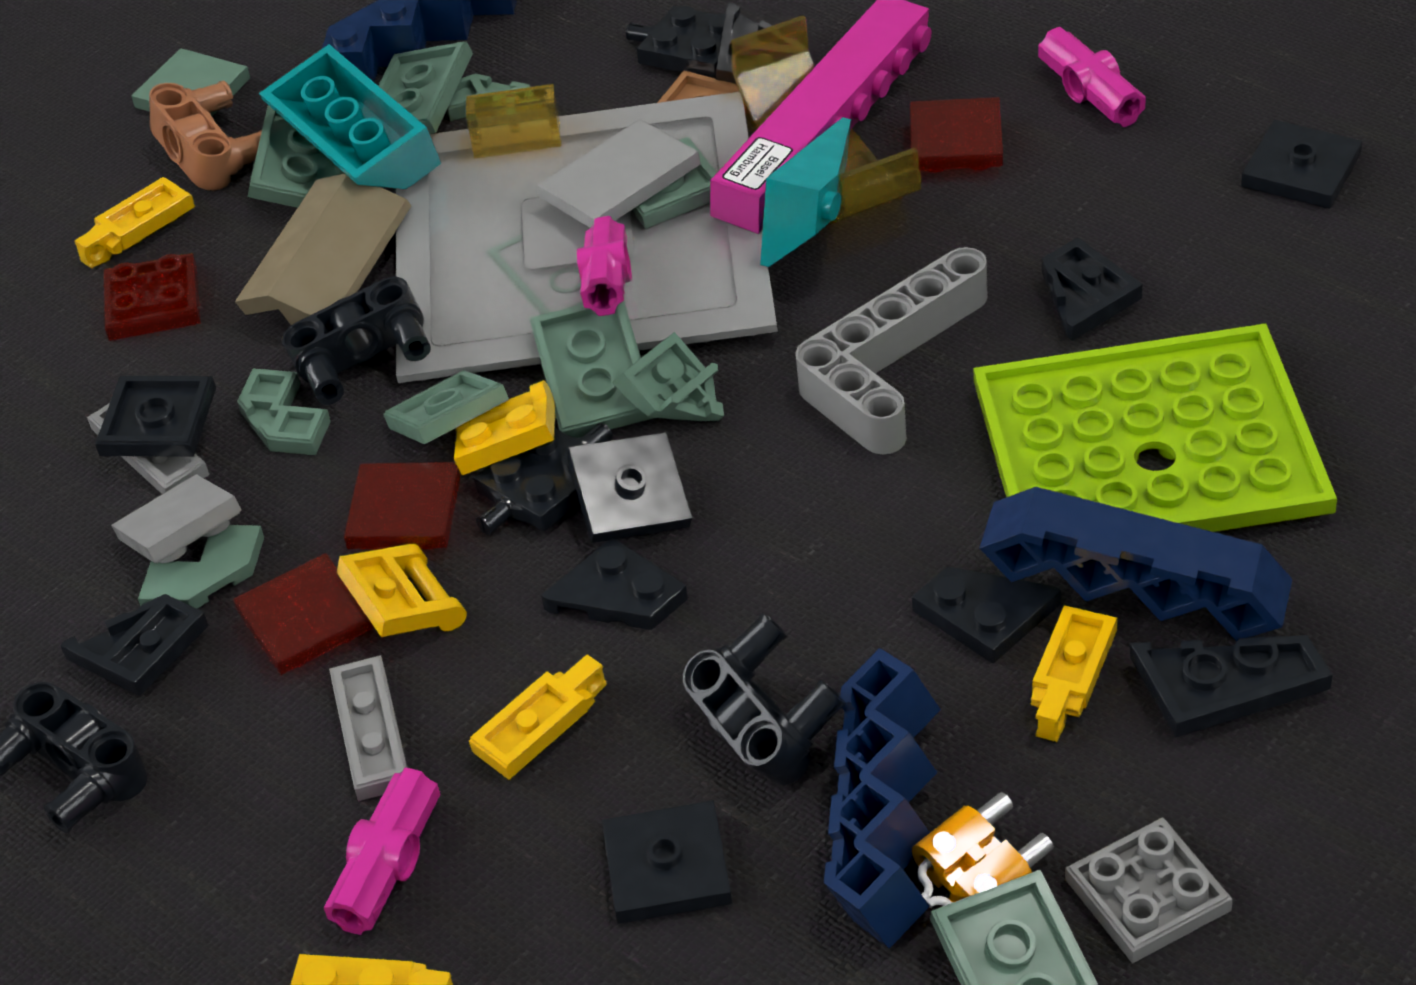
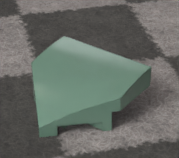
[612,332,724,421]

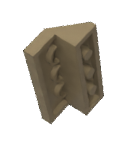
[235,173,411,325]

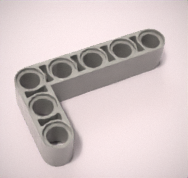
[795,247,988,455]

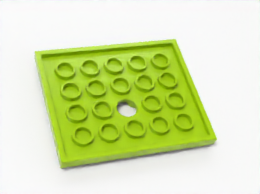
[973,323,1337,532]

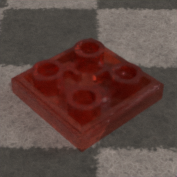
[910,97,1003,172]
[104,253,201,341]
[344,462,461,550]
[233,553,375,675]

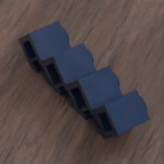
[322,0,517,82]
[979,487,1292,641]
[824,648,941,949]

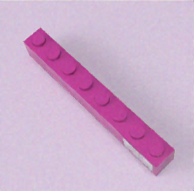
[710,0,932,234]

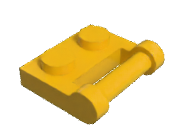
[454,380,555,476]
[337,544,467,637]

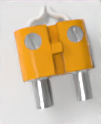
[912,792,1054,908]

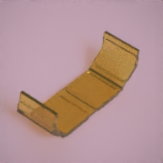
[731,15,921,224]

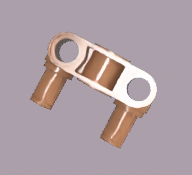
[149,81,262,190]

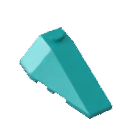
[760,117,851,267]

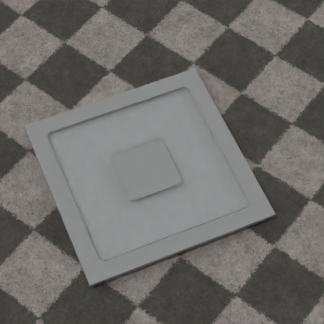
[396,91,778,383]

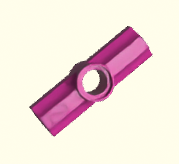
[1038,27,1146,127]
[577,216,632,316]
[324,768,441,935]

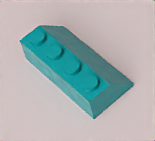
[259,44,442,189]

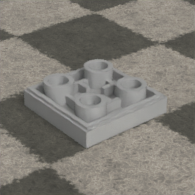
[111,474,242,563]
[1065,817,1232,964]

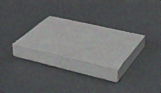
[537,119,701,228]

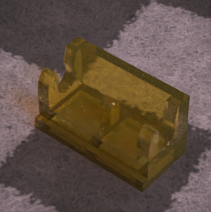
[466,84,562,159]

